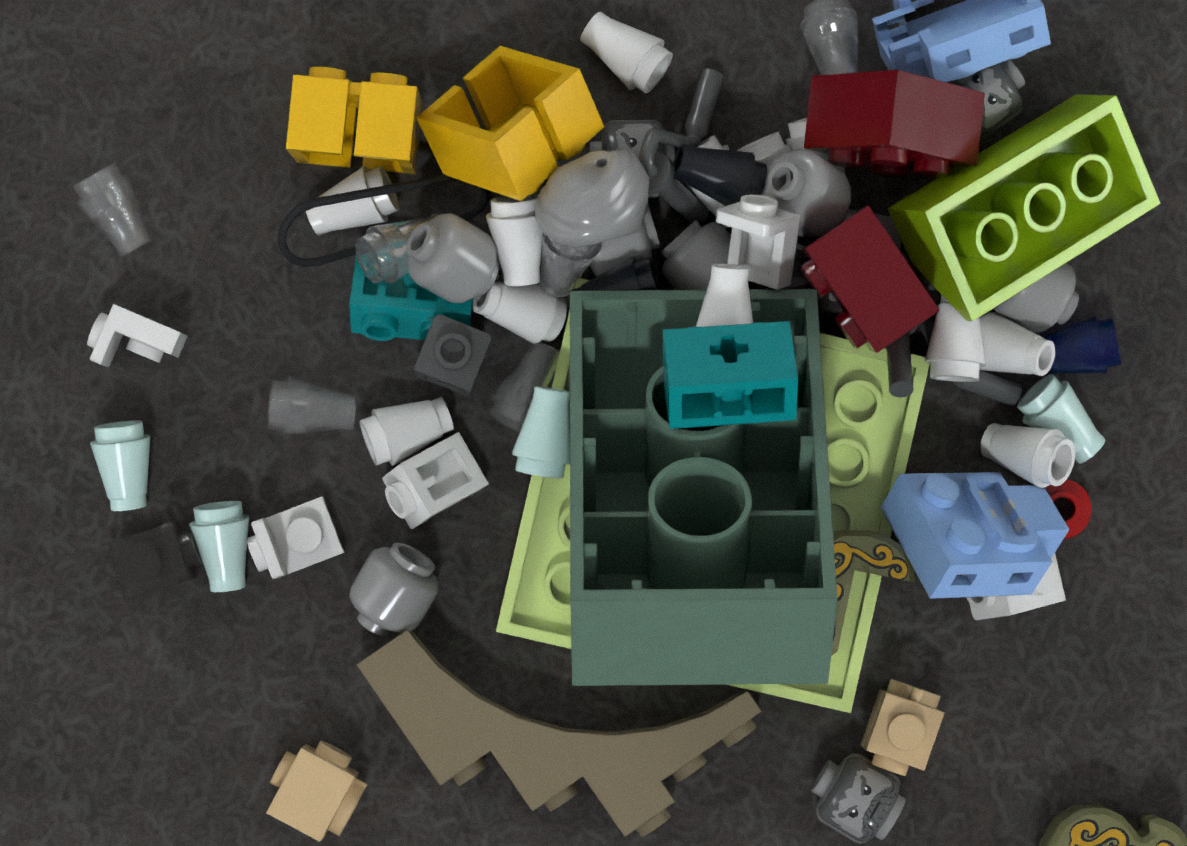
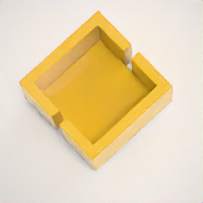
[416,46,604,201]
[286,67,423,174]

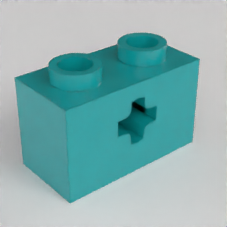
[663,321,798,429]

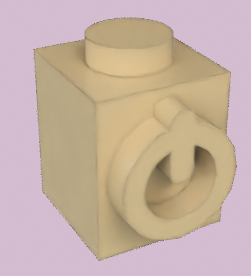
[860,679,944,776]
[266,741,367,842]

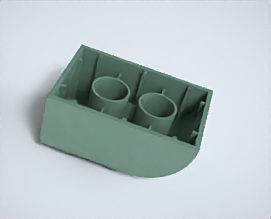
[570,289,837,686]

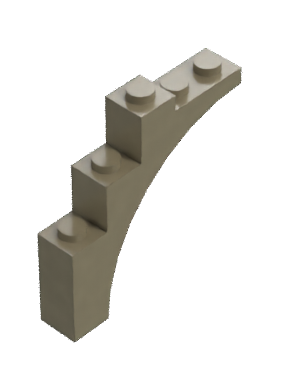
[357,629,762,837]

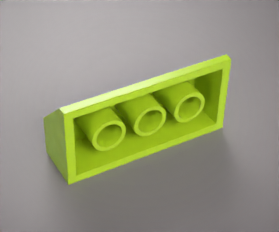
[888,95,1161,321]

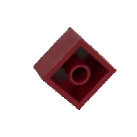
[804,70,985,178]
[799,205,940,353]

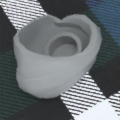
[535,149,649,247]

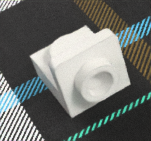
[87,304,188,367]
[382,432,489,529]
[246,496,345,579]

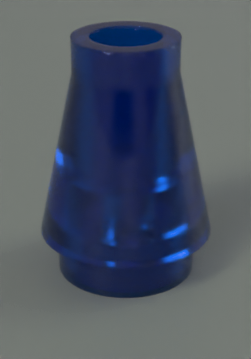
[1037,315,1122,376]

